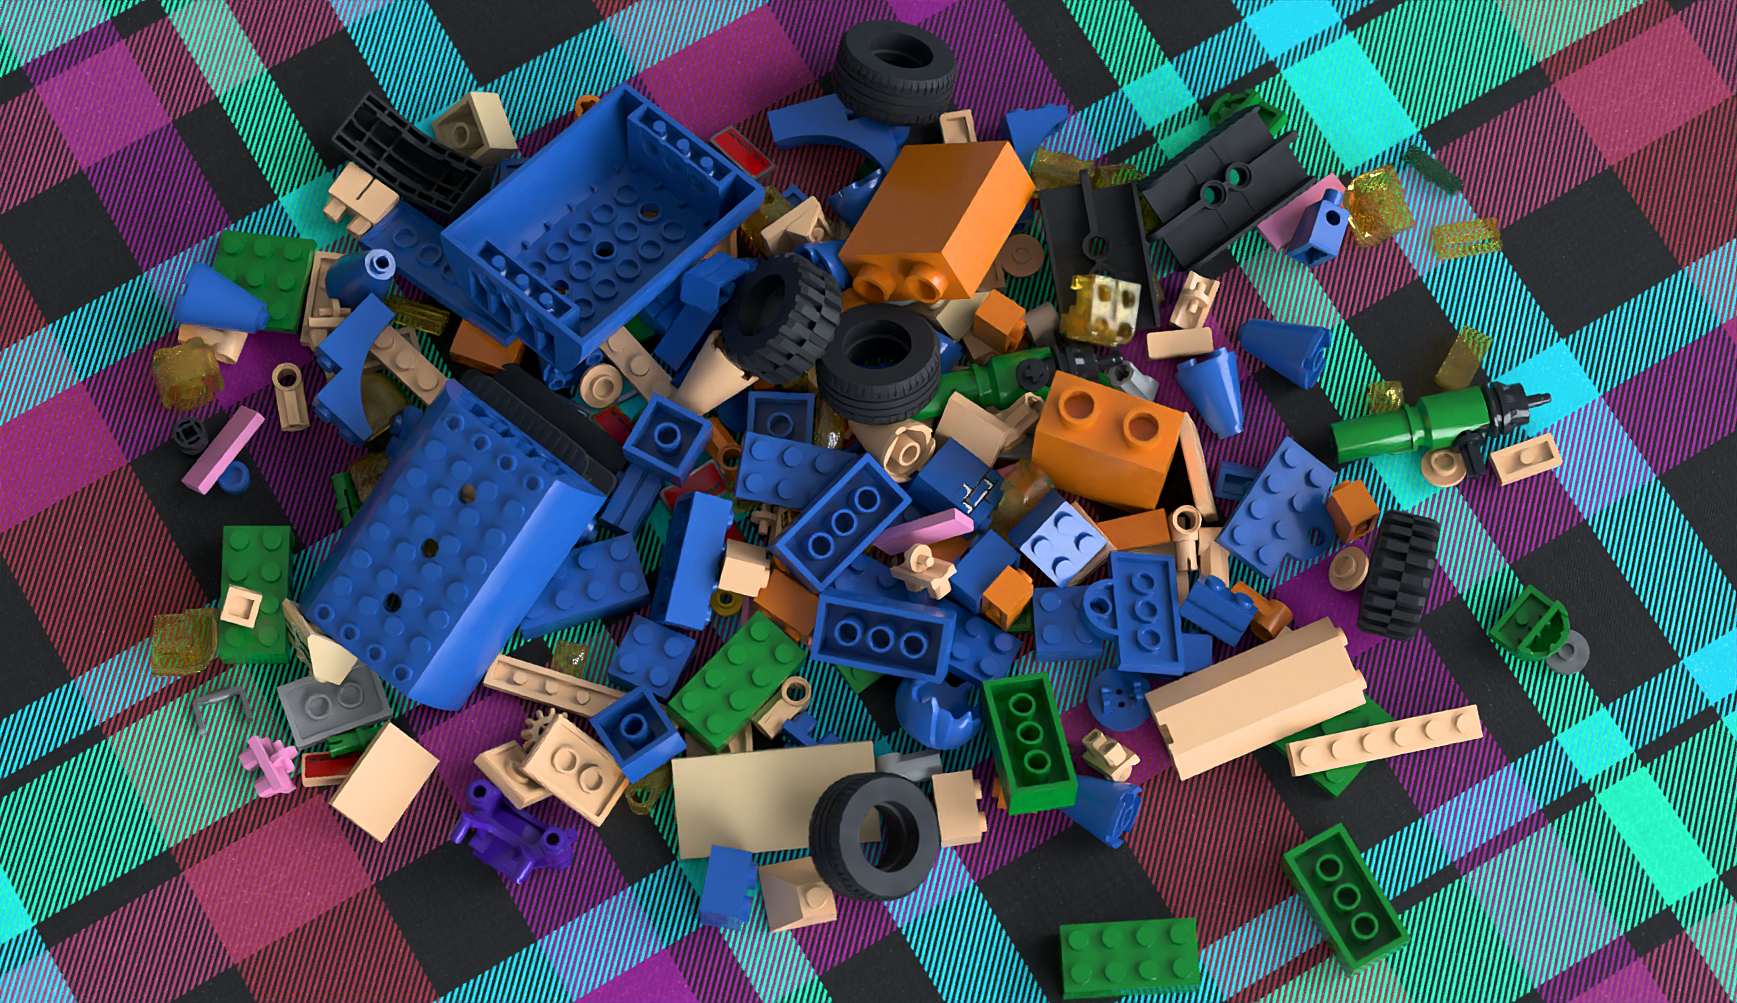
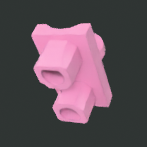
[239,735,298,798]

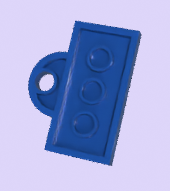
[1214,436,1337,580]
[1080,551,1185,675]

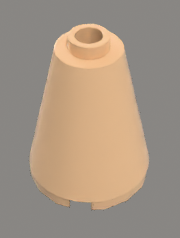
[674,330,759,416]
[848,418,936,483]

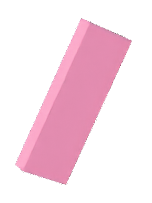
[1256,172,1352,253]
[181,405,265,495]
[872,508,974,556]

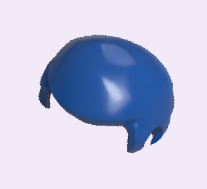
[895,677,985,750]

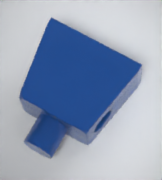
[1285,188,1350,268]

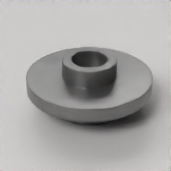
[1544,630,1590,675]

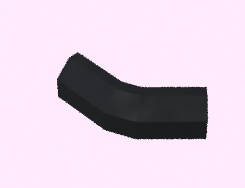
[328,90,493,222]

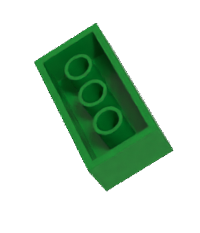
[218,526,295,664]
[666,610,808,754]
[979,671,1078,816]
[1279,823,1411,979]
[1058,917,1201,1000]

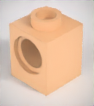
[219,584,262,628]

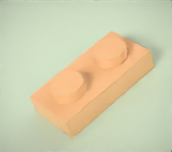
[1488,432,1563,486]

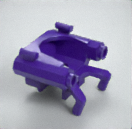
[448,779,578,884]

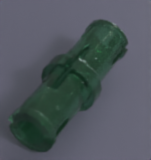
[1402,143,1465,198]

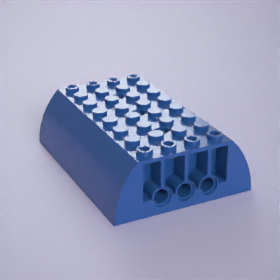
[440,81,765,372]
[299,379,607,711]

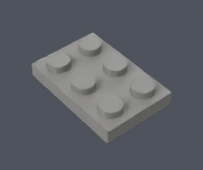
[276,659,394,751]

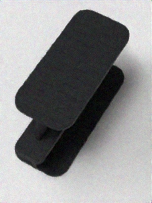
[1136,105,1317,272]
[1037,169,1160,355]
[459,363,627,497]

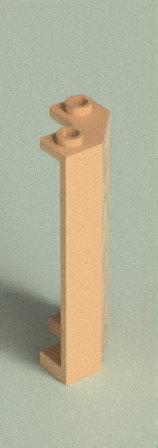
[1144,617,1367,781]

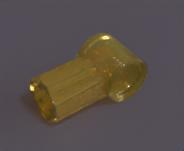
[812,392,847,451]
[625,757,676,815]

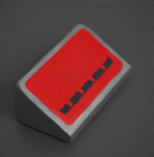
[708,125,777,184]
[658,458,732,518]

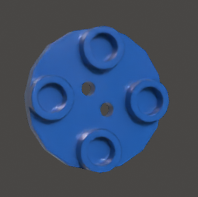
[1088,667,1152,732]

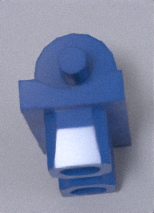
[782,711,841,748]

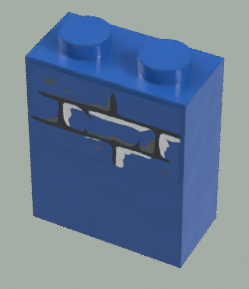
[906,437,1013,541]

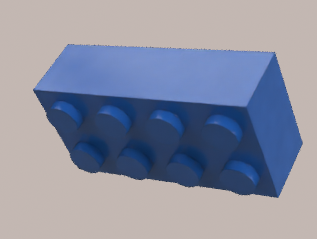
[766,452,913,594]
[648,491,734,633]
[520,533,651,641]
[810,587,957,684]

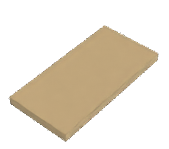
[671,740,881,860]

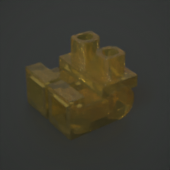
[1030,146,1095,199]
[1060,274,1141,347]

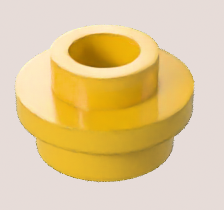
[710,586,743,617]

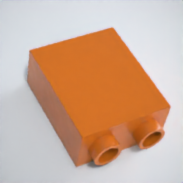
[838,140,1036,303]
[1029,370,1185,515]

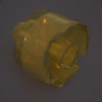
[150,337,225,411]

